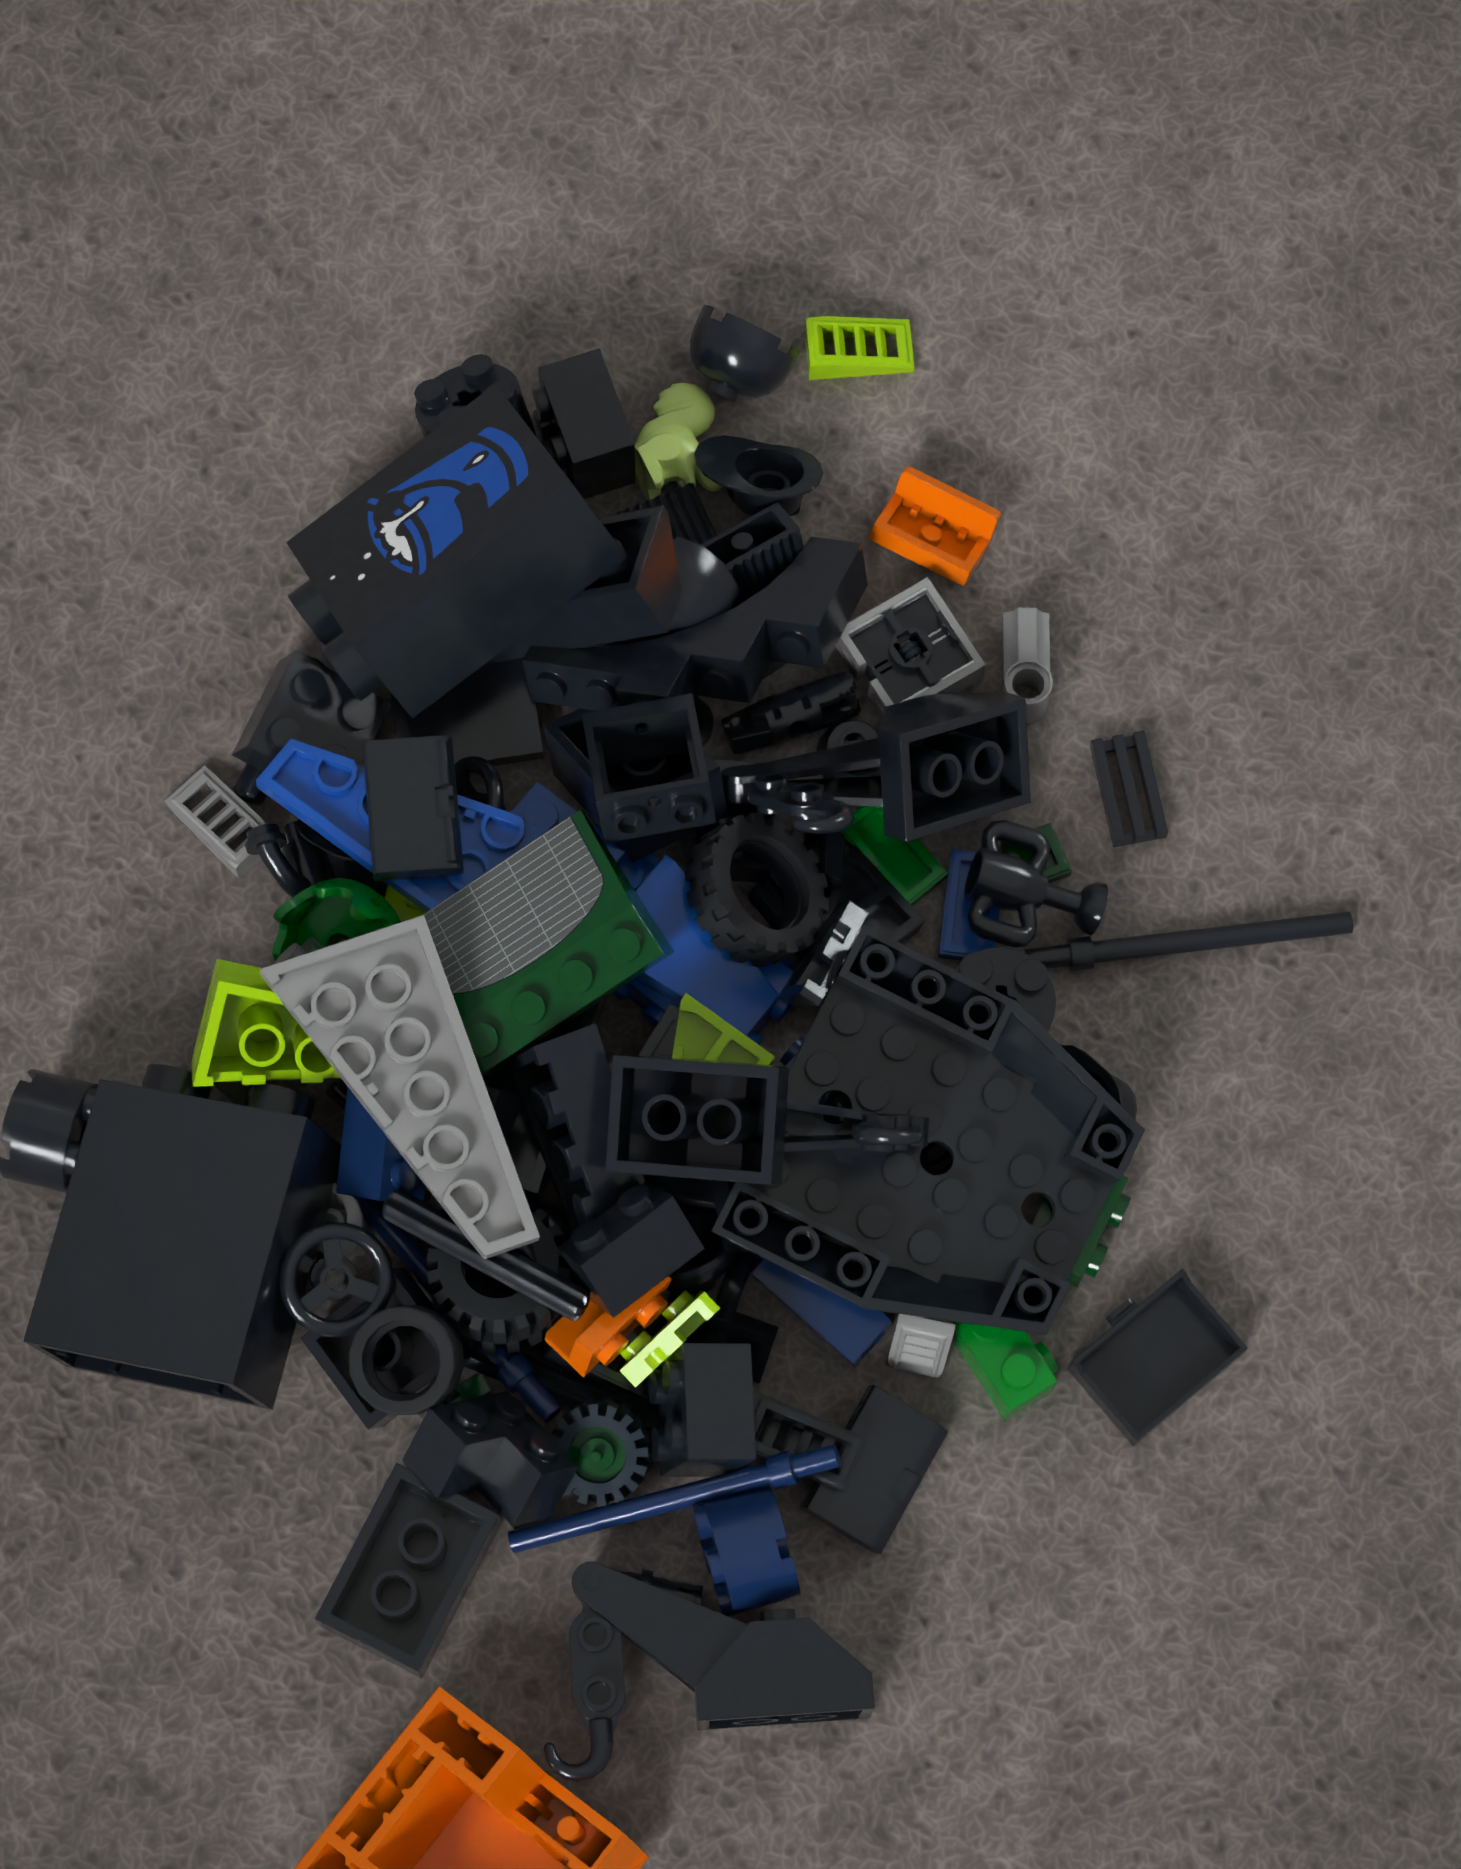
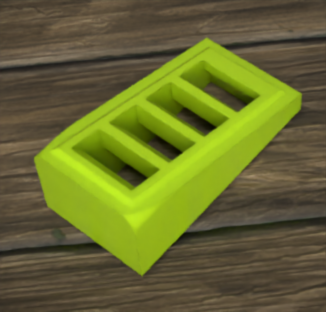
[804,316,915,380]

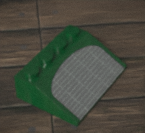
[423,809,674,1077]

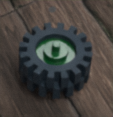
[550,1396,653,1506]

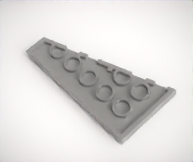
[259,915,540,1259]

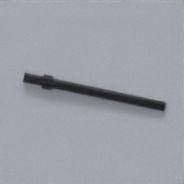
[1024,912,1353,971]

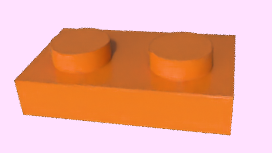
[868,466,1001,587]
[545,1276,671,1378]

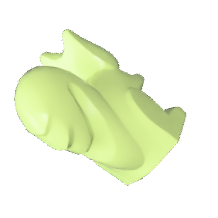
[635,382,723,500]

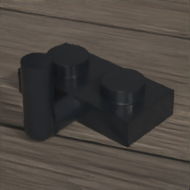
[658,1251,779,1384]

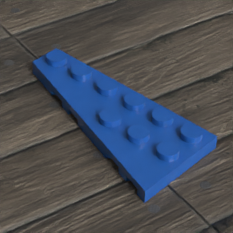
[256,739,625,912]

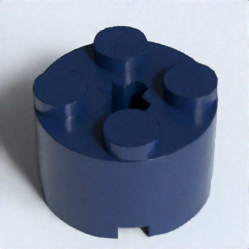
[692,1486,801,1616]

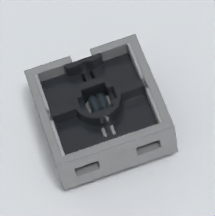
[835,577,986,716]

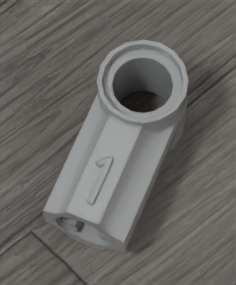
[1002,607,1053,724]

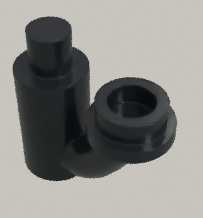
[245,821,330,897]

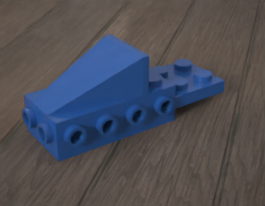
[511,781,794,1045]

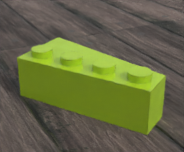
[191,959,341,1087]

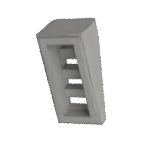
[164,765,267,879]
[887,1314,956,1378]

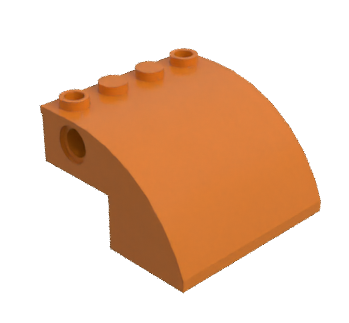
[294,1686,649,1869]

